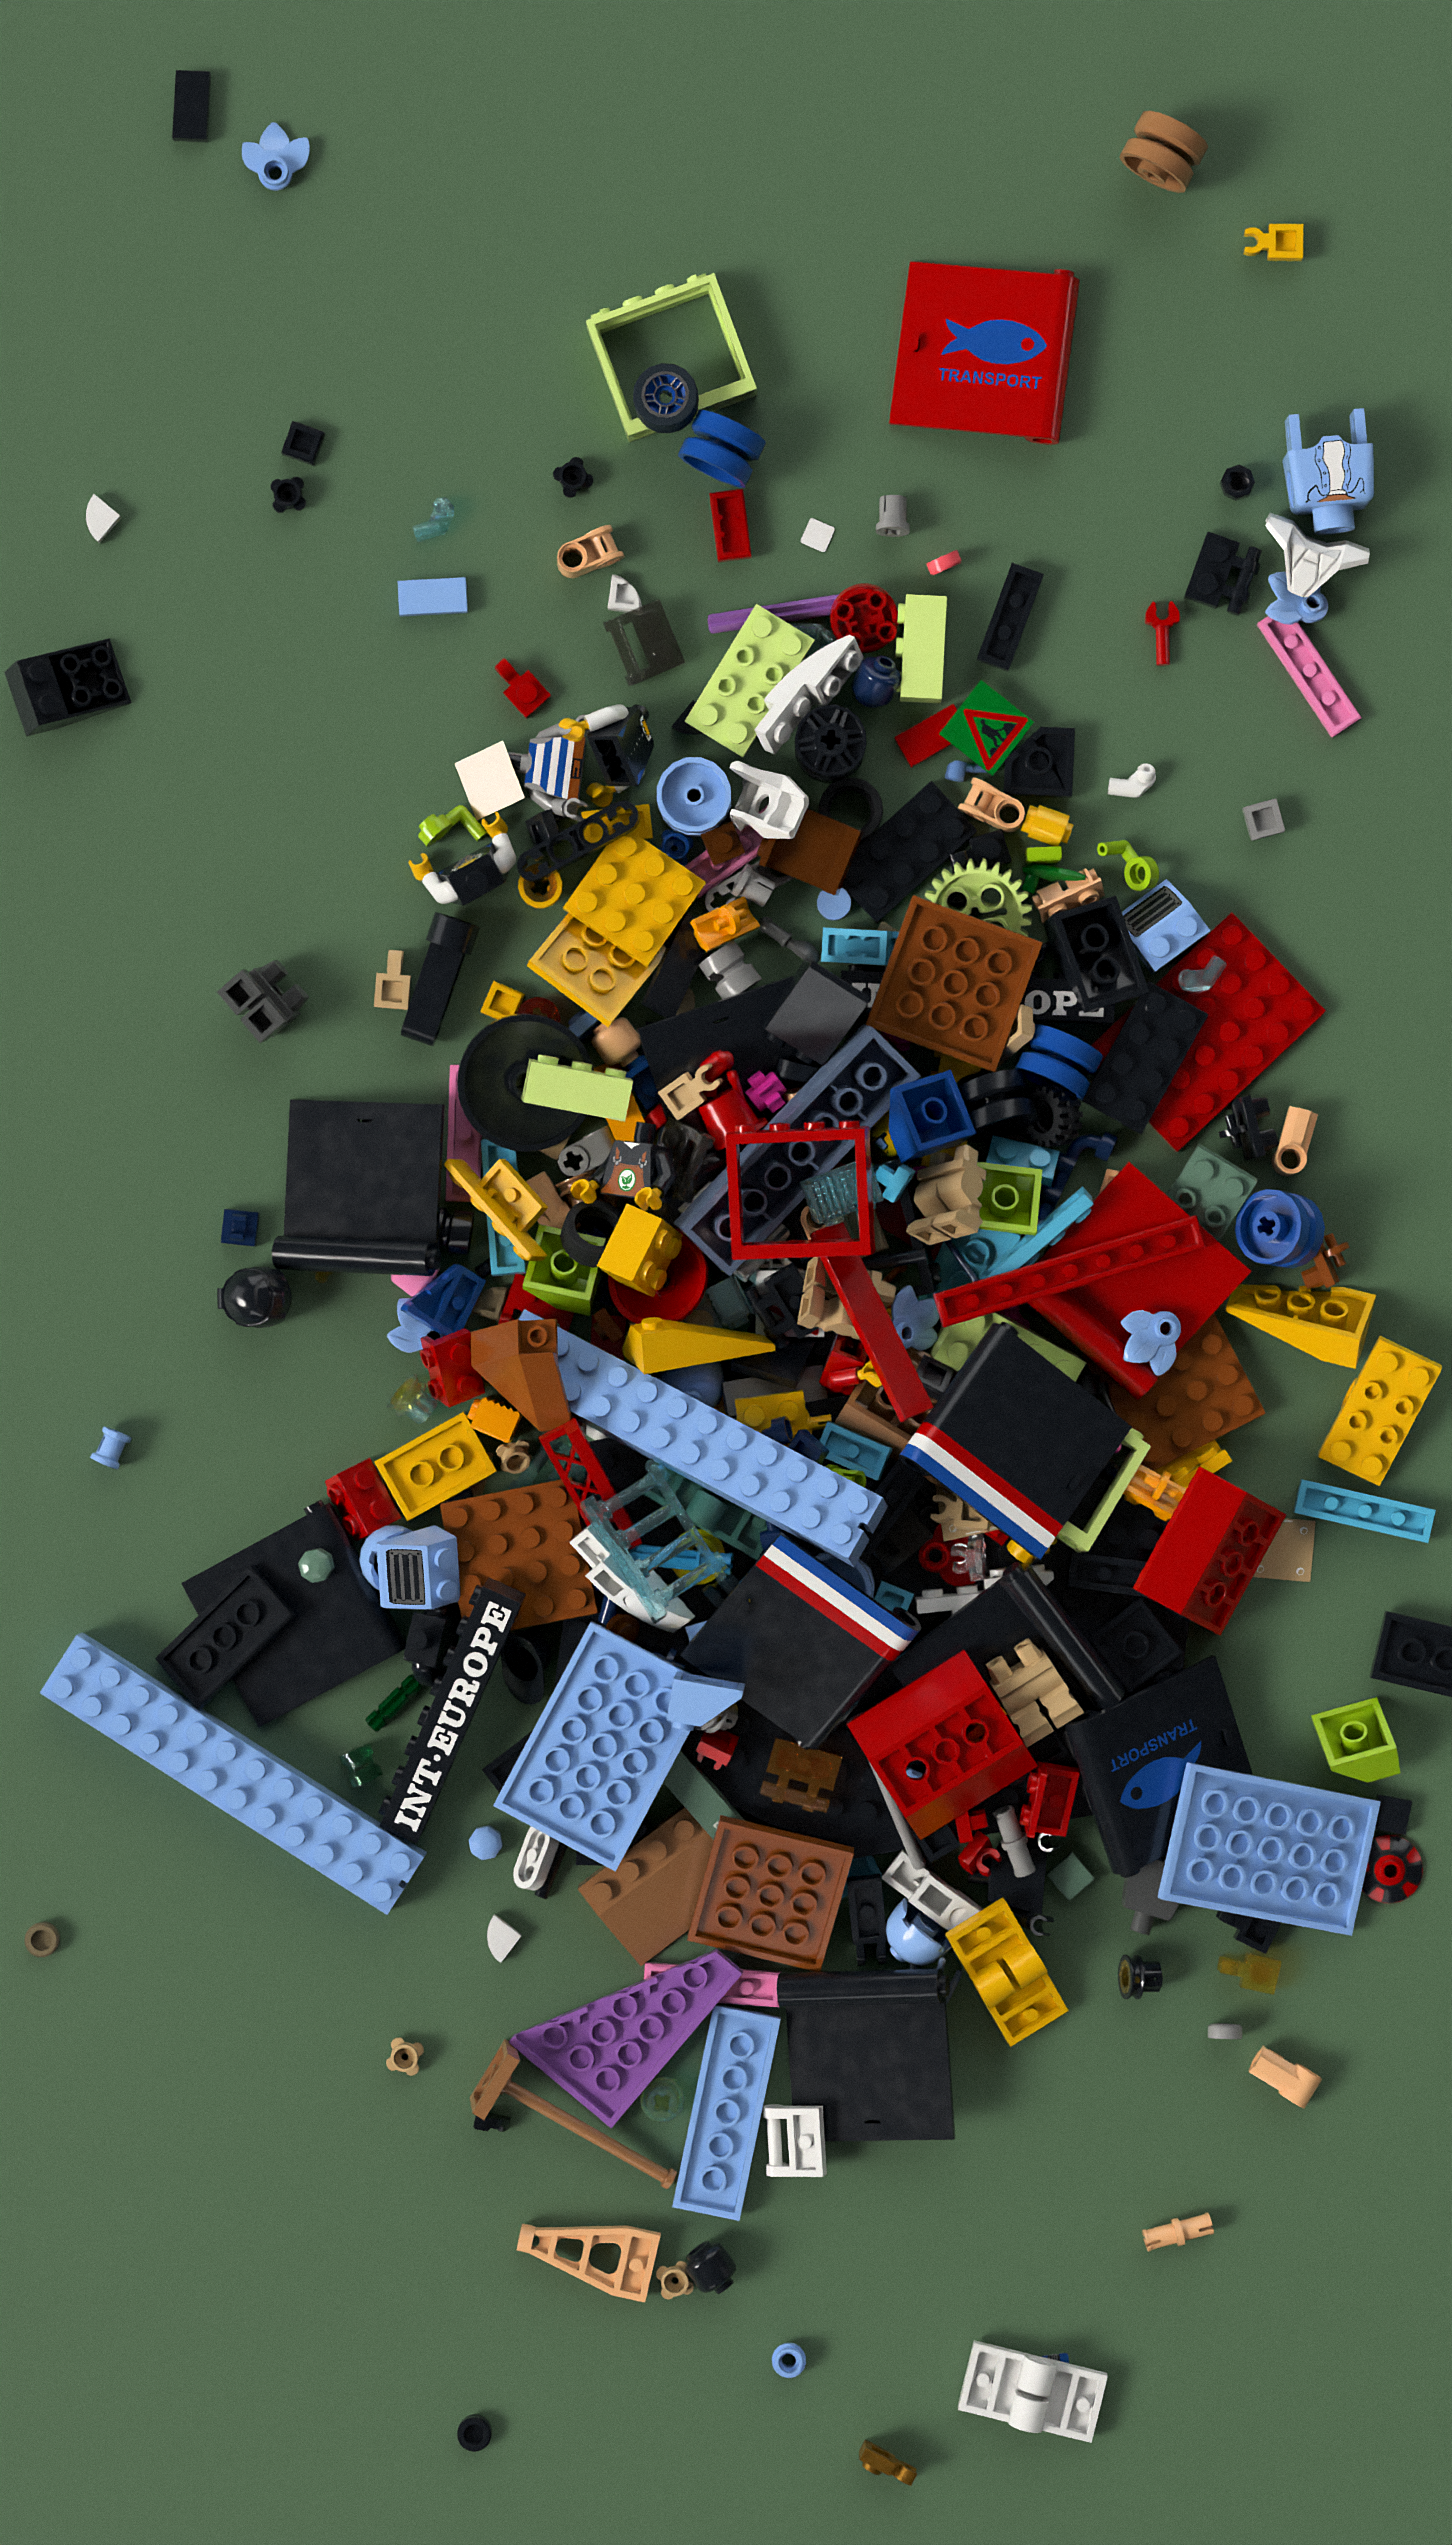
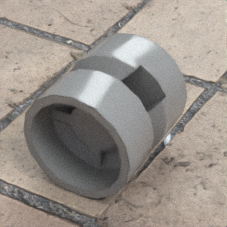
[699,940,762,999]

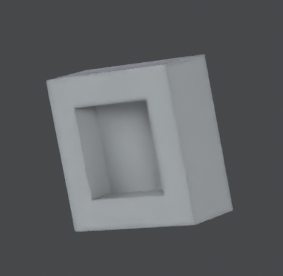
[1242,798,1285,842]

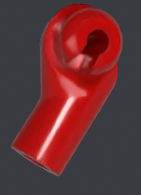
[699,1050,734,1097]

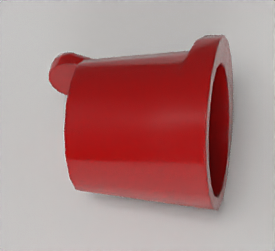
[698,1070,768,1150]

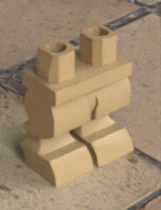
[906,1145,987,1245]
[797,1257,896,1341]
[986,1638,1084,1747]

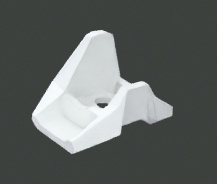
[1265,512,1370,597]
[727,761,809,839]

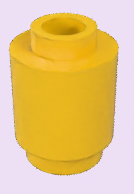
[1021,805,1074,846]

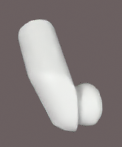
[1108,763,1156,798]

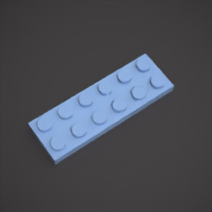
[672,2004,781,2221]

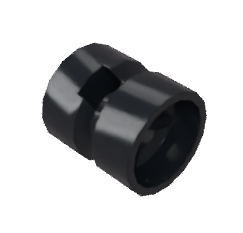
[438,1207,475,1256]

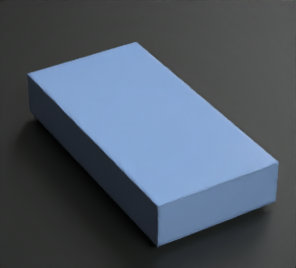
[397,577,468,617]

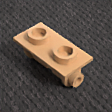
[1031,868,1105,923]

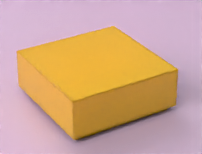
[480,981,525,1020]

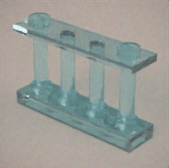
[580,1458,728,1624]

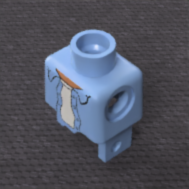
[1282,408,1374,535]

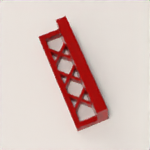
[539,1418,642,1549]

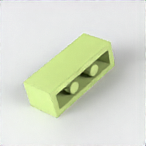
[895,594,947,703]
[522,1054,633,1122]

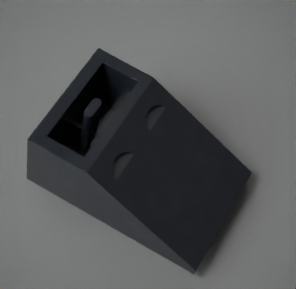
[4,638,132,737]

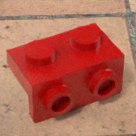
[420,1328,485,1408]
[325,1458,401,1541]
[1020,1761,1080,1838]

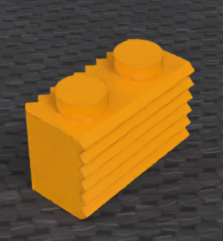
[467,1396,523,1443]

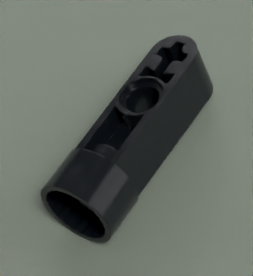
[400,912,480,1046]

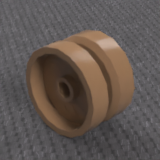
[1119,111,1208,193]

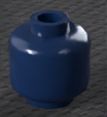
[851,655,901,708]

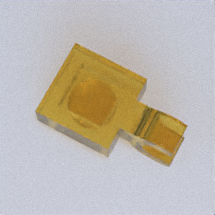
[1217,1952,1282,1995]

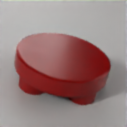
[830,583,898,653]

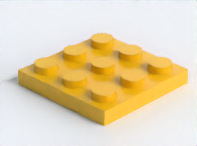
[563,831,706,968]
[527,913,666,1028]

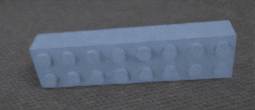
[673,1024,921,1276]

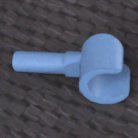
[945,761,987,782]

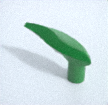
[1021,864,1086,894]

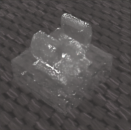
[951,1534,987,1581]

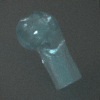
[412,497,454,542]
[792,623,837,650]
[1178,955,1227,992]

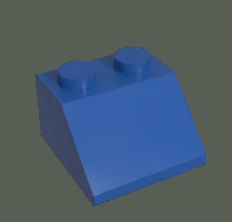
[889,1070,976,1163]

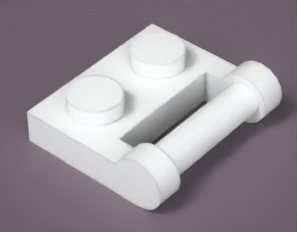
[762,2104,827,2177]

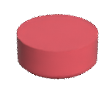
[926,550,962,576]

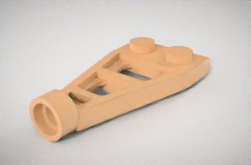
[516,2223,661,2303]

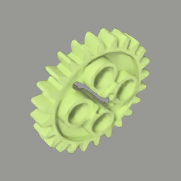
[925,858,1032,937]

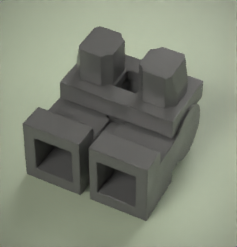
[217,960,309,1043]

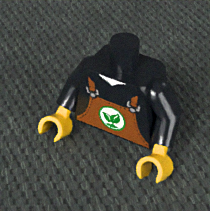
[570,1122,678,1211]

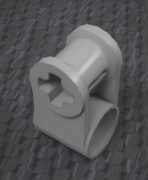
[558,1125,616,1178]

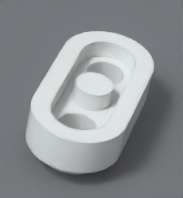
[513,1827,559,1891]

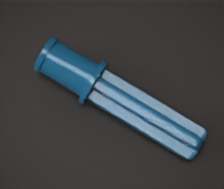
[630,1544,734,1575]

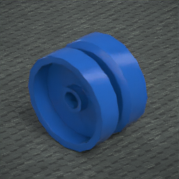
[678,410,766,488]
[1015,1024,1103,1101]
[1235,1189,1325,1269]

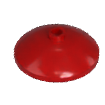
[608,1228,708,1324]

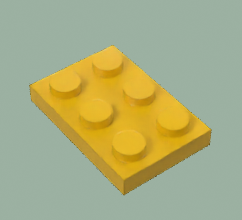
[374,1411,498,1521]

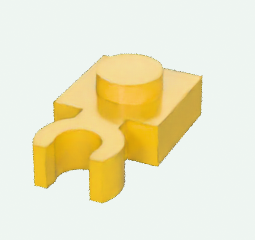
[1243,223,1304,261]

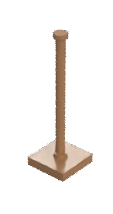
[470,2039,677,2189]

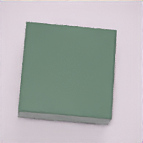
[1046,1851,1095,1901]

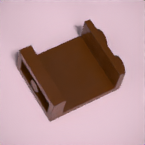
[757,809,864,895]

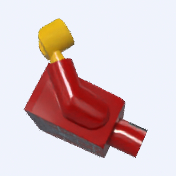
[819,1308,892,1397]

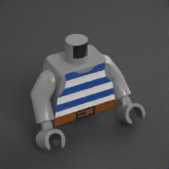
[508,714,589,822]

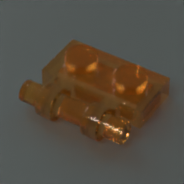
[760,1737,842,1813]

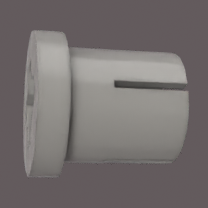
[876,495,910,537]
[731,863,776,907]

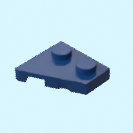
[400,1264,486,1336]

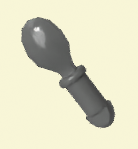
[758,917,820,963]

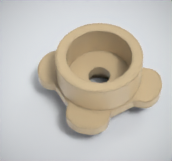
[496,1439,533,1474]
[386,2037,424,2076]
[656,2261,694,2300]

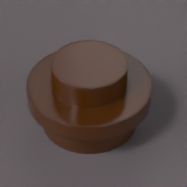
[606,1614,640,1643]

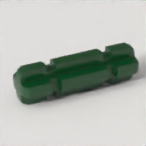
[365,1674,423,1732]

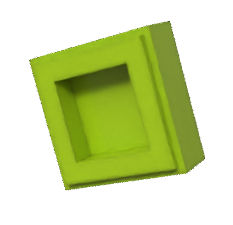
[1025,846,1062,865]

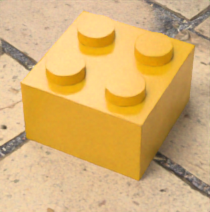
[597,1204,683,1297]

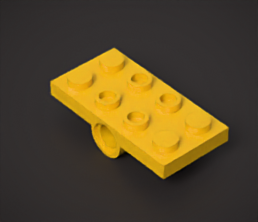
[1318,1336,1442,1486]
[944,1897,1069,2047]

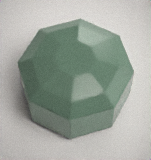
[298,1548,335,1583]

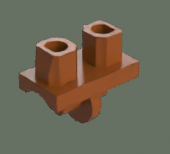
[1301,1233,1350,1289]

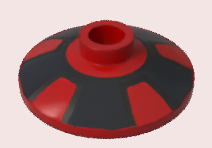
[1362,1835,1423,1903]

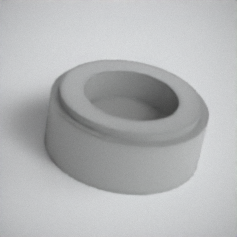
[1208,2023,1242,2039]

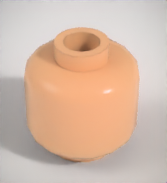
[591,1017,641,1067]

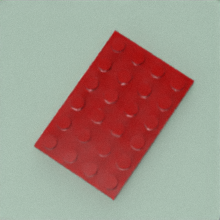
[1091,912,1326,1152]

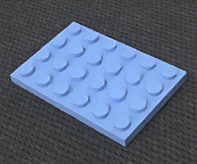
[493,1621,690,1872]
[1158,1762,1381,1936]

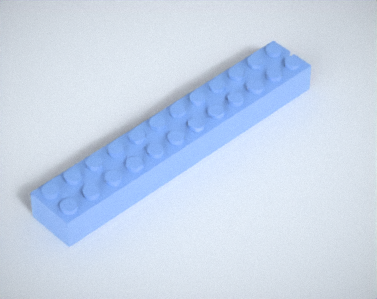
[519,1309,888,1567]
[40,1632,427,1915]

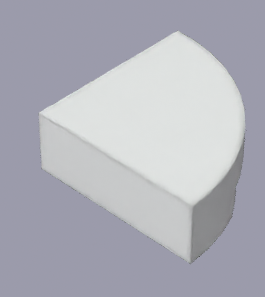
[86,494,121,544]
[608,575,642,615]
[487,1914,522,1963]

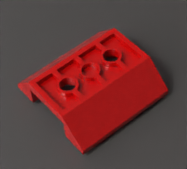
[1133,1466,1286,1636]
[846,1649,1038,1840]

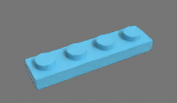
[481,1139,527,1276]
[979,1186,1093,1280]
[1293,1479,1436,1543]

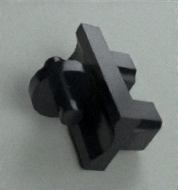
[1218,1095,1279,1160]

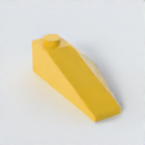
[1226,1284,1376,1369]
[622,1317,775,1374]

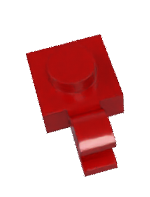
[495,658,551,719]

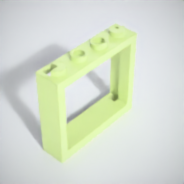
[586,273,757,442]
[1056,1428,1151,1552]

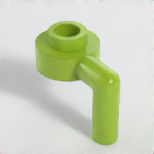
[418,805,488,847]
[1097,840,1159,891]

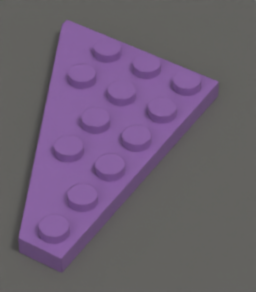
[509,1949,743,2128]

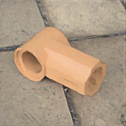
[1272,1106,1318,1177]
[526,1171,582,1230]
[1248,2046,1322,2109]

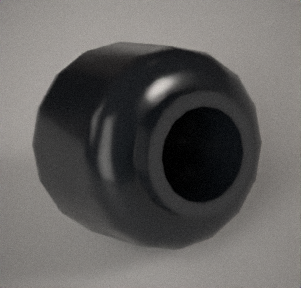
[686,2240,736,2294]

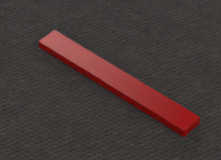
[933,1215,1206,1327]

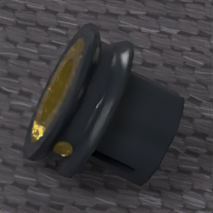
[1118,1955,1163,1999]

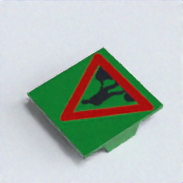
[939,680,1034,776]

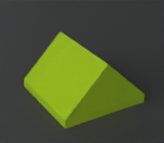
[977,1162,1043,1235]

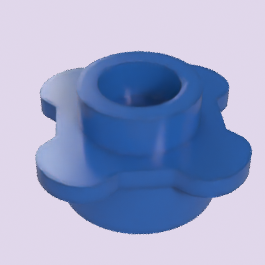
[658,829,693,866]

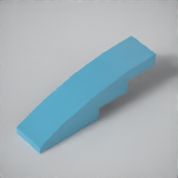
[821,927,899,965]

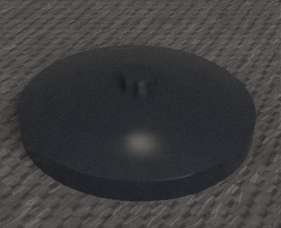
[457,1013,594,1152]

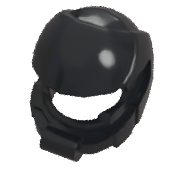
[217,1267,292,1328]

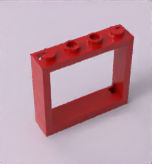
[725,1120,876,1260]

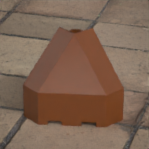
[471,1319,586,1436]

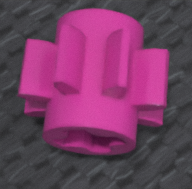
[745,1070,788,1113]

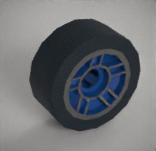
[633,363,699,433]

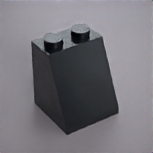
[762,957,871,1066]

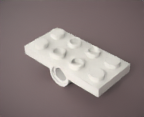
[958,2340,1108,2443]

